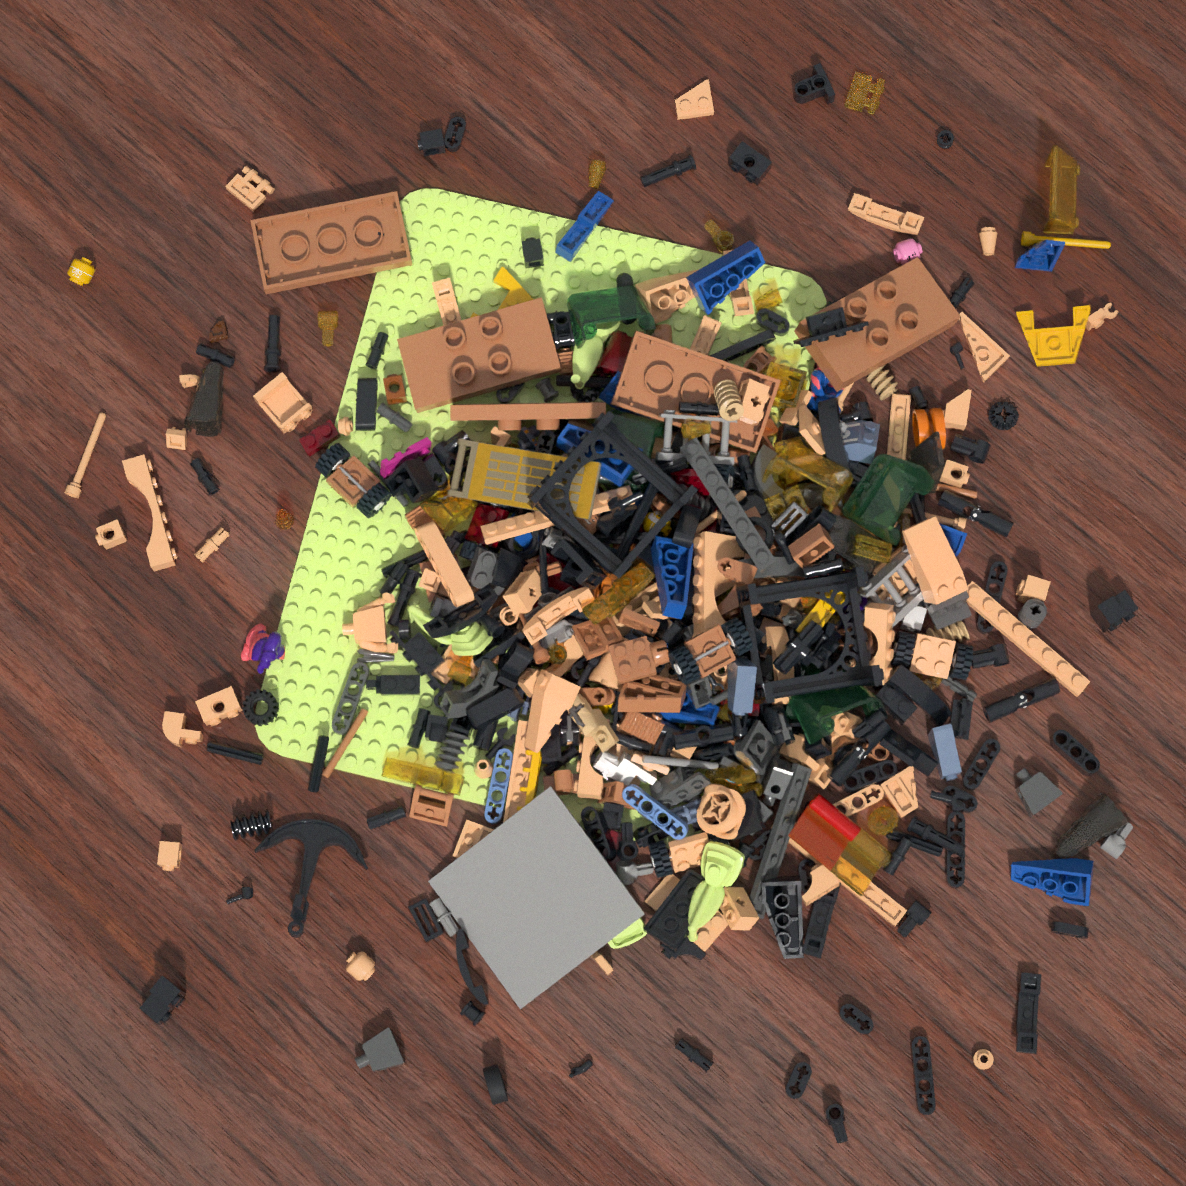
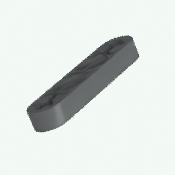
[332,662,369,735]

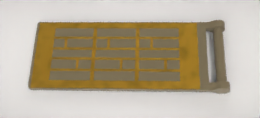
[447,439,602,520]

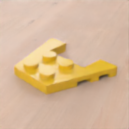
[470,267,534,318]
[1016,305,1091,367]

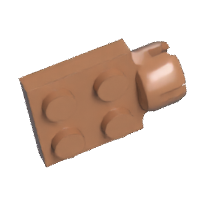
[608,636,670,684]

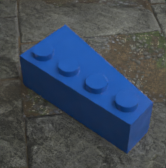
[686,241,765,315]
[556,423,644,487]
[651,536,694,619]

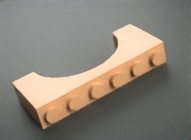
[692,531,744,655]

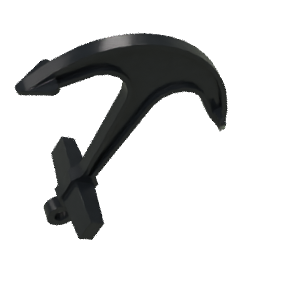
[254,819,368,938]

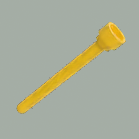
[1021,231,1111,249]

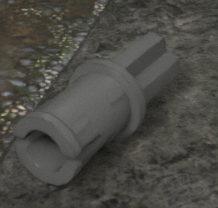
[377,403,412,432]

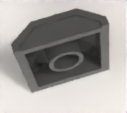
[466,547,504,595]
[734,720,778,775]

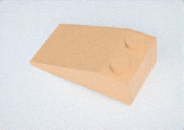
[902,516,968,605]
[644,874,728,953]

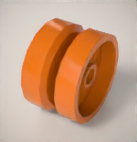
[912,407,946,451]

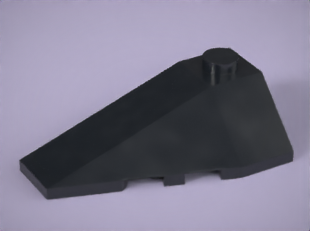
[761,875,804,959]

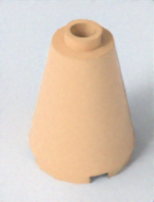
[589,637,629,692]

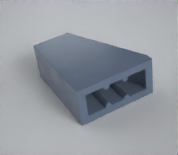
[727,657,757,716]
[928,724,962,781]

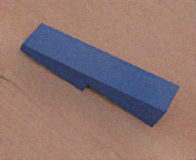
[555,191,614,262]

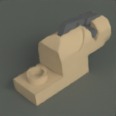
[566,694,619,752]

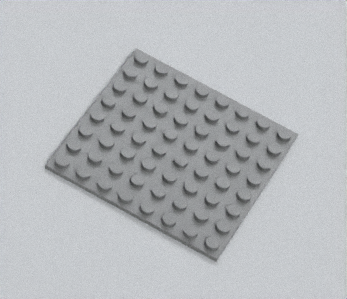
[428,786,645,1009]

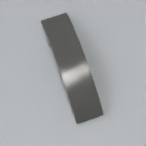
[730,557,805,581]

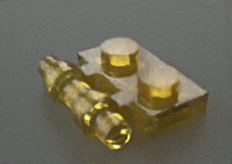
[844,71,885,114]

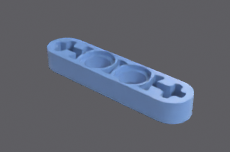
[485,748,513,824]
[622,784,689,840]

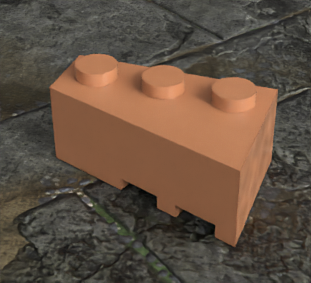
[618,675,687,713]

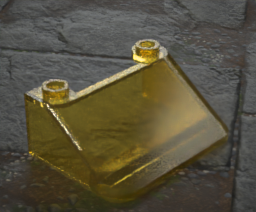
[1043,145,1080,234]
[762,441,853,513]

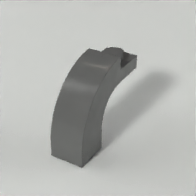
[751,444,797,510]
[440,659,499,719]

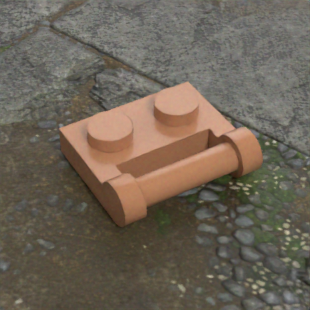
[409,784,454,827]

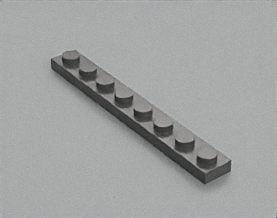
[680,438,778,573]
[749,763,812,919]

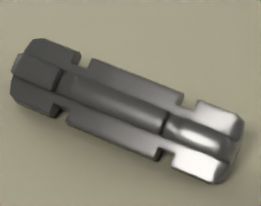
[941,674,977,702]

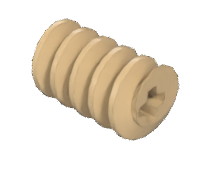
[866,365,898,400]
[714,380,744,421]
[926,621,970,644]

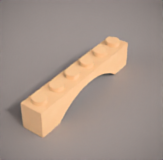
[122,455,178,571]

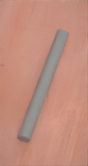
[642,755,718,770]

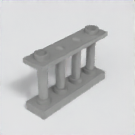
[655,410,737,465]
[857,545,924,628]

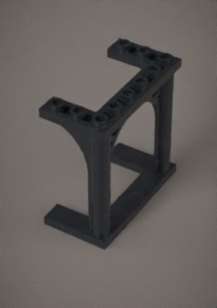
[527,411,698,581]
[736,566,884,704]

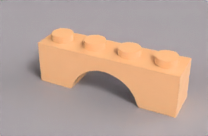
[864,602,896,685]
[518,635,584,698]
[808,711,862,789]
[574,719,610,800]

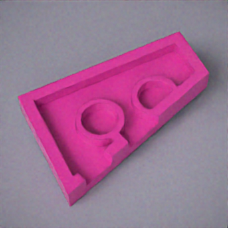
[380,437,432,480]

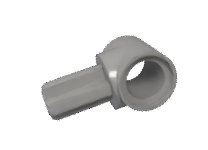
[1100,821,1133,859]
[616,860,654,885]

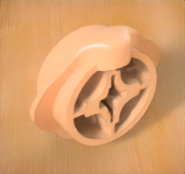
[697,784,746,839]

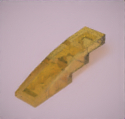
[381,757,465,796]

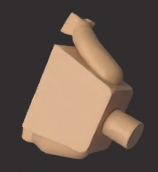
[342,593,398,653]

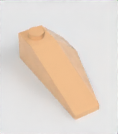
[635,269,699,325]
[524,669,580,753]

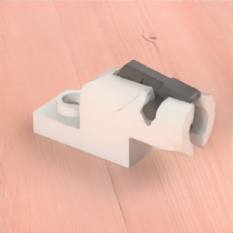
[593,751,657,786]

